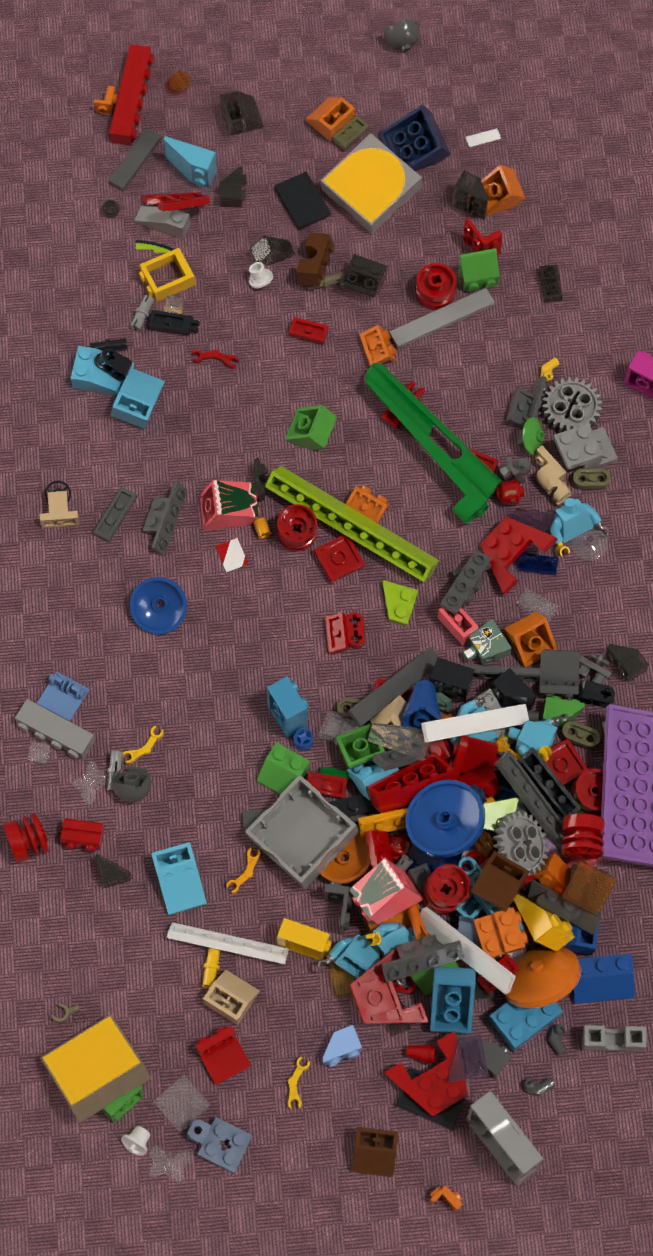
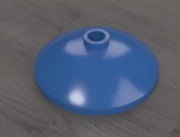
[130,577,187,634]

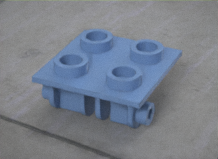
[37,672,90,722]

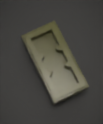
[332,115,369,151]

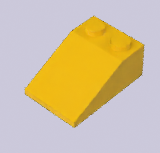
[514,894,575,952]

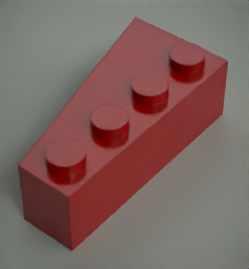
[367,752,457,813]

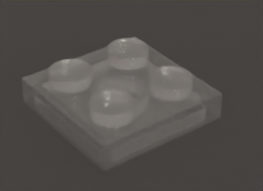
[153,1074,211,1133]

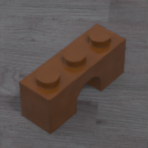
[296,232,335,287]

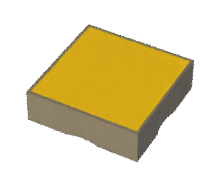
[40,1014,151,1123]

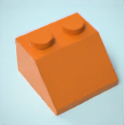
[475,165,525,215]
[504,611,558,668]

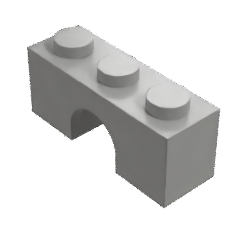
[582,1025,647,1052]

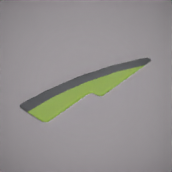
[136,240,175,253]

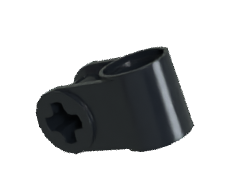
[94,348,132,381]
[576,680,615,708]

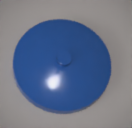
[406,780,485,858]

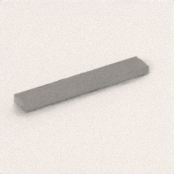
[389,288,495,349]

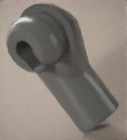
[549,1024,567,1056]
[524,1078,555,1096]

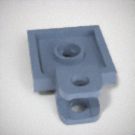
[186,1117,253,1174]

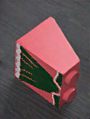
[199,480,260,530]
[349,858,424,924]

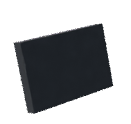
[275,171,331,230]
[395,1068,465,1130]

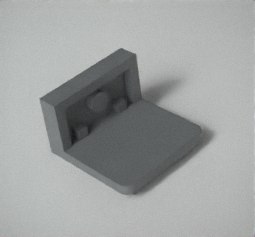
[539,649,580,697]
[324,882,353,934]

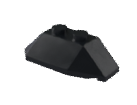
[514,747,581,821]

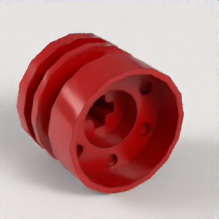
[277,504,317,552]
[3,813,49,863]
[561,814,605,859]
[422,864,471,914]

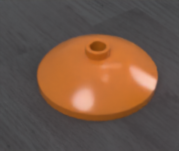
[320,833,371,884]

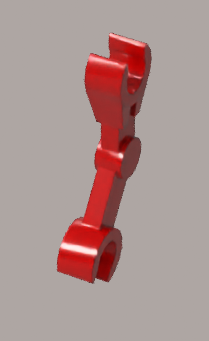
[192,350,239,369]

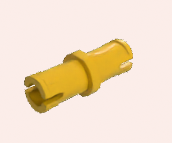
[202,947,220,989]

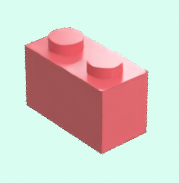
[438,608,478,646]

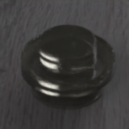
[102,200,120,218]

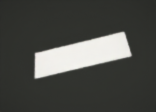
[466,129,501,147]

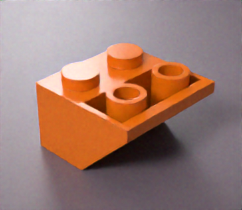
[305,97,355,142]

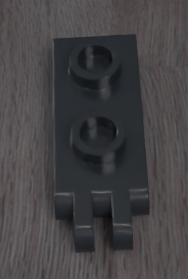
[149,310,200,335]

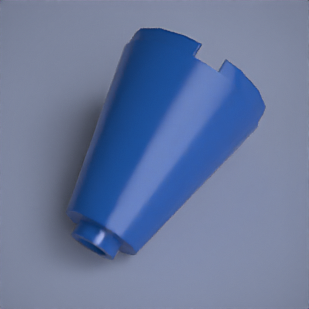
[402,680,441,734]

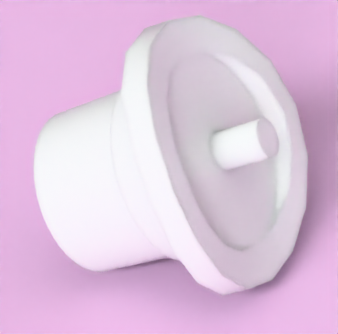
[249,262,273,288]
[121,1126,150,1156]

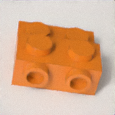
[473,907,528,958]

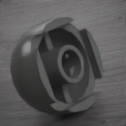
[384,20,420,51]
[112,767,152,803]

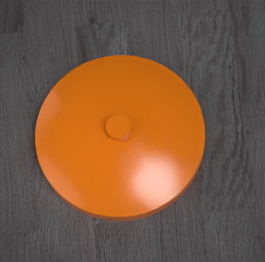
[504,946,581,1008]

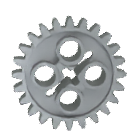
[542,377,602,432]
[493,811,549,876]

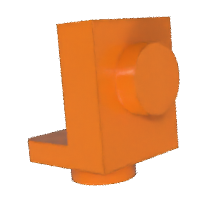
[94,86,118,114]
[430,1185,463,1213]

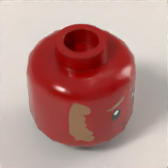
[497,480,525,505]
[389,833,413,864]

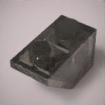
[220,167,247,207]
[251,236,295,265]
[606,644,649,683]

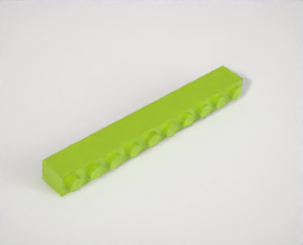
[265,466,440,582]

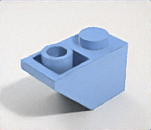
[322,1025,362,1067]

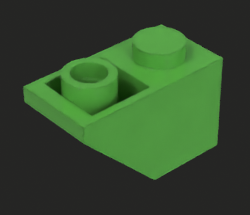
[542,696,585,728]

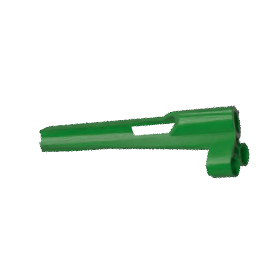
[364,363,502,524]

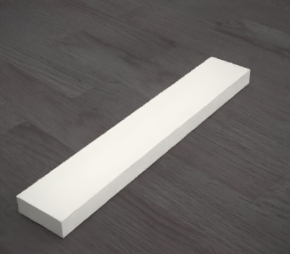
[421,704,529,743]
[420,907,516,994]
[167,923,289,964]

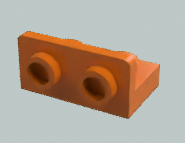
[359,325,396,366]
[346,485,391,524]

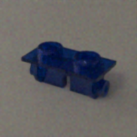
[518,553,558,575]

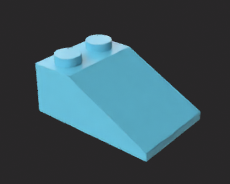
[164,136,217,188]
[71,346,134,395]

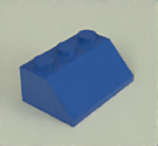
[572,953,635,1004]

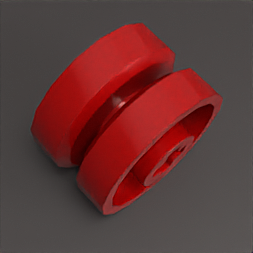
[416,263,456,310]
[569,768,603,816]

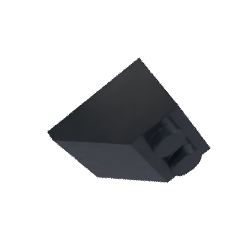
[491,668,536,711]

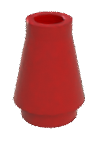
[406,1044,437,1064]

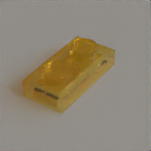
[330,961,354,997]

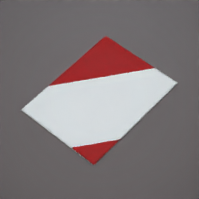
[216,538,248,572]

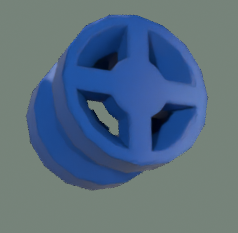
[294,728,313,751]

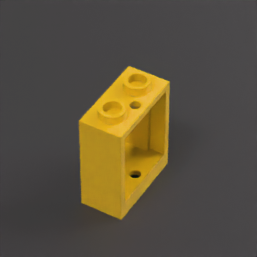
[139,248,195,302]
[277,918,332,961]

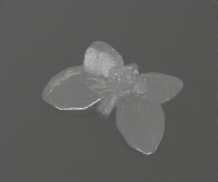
[72,761,109,805]
[149,1146,192,1183]

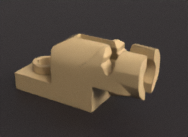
[535,446,572,506]

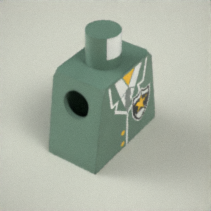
[462,619,512,665]

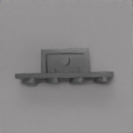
[506,376,547,446]
[143,481,187,556]
[440,550,492,615]
[528,880,601,935]
[382,934,464,982]

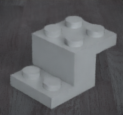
[553,423,618,470]

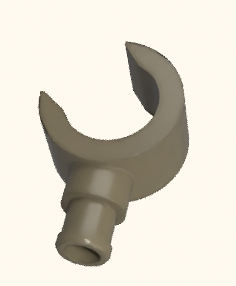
[51,1003,80,1024]

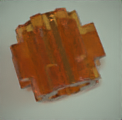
[168,69,191,93]
[474,831,499,858]

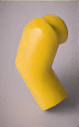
[541,357,560,382]

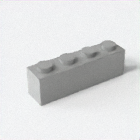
[15,699,95,760]

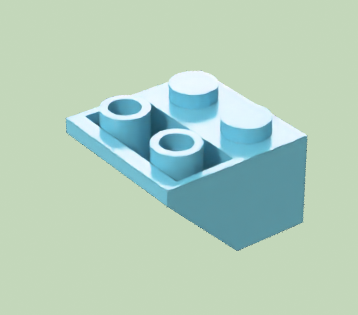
[347,760,399,800]

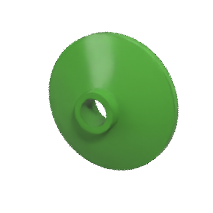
[523,417,544,455]

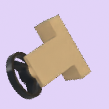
[40,480,80,528]

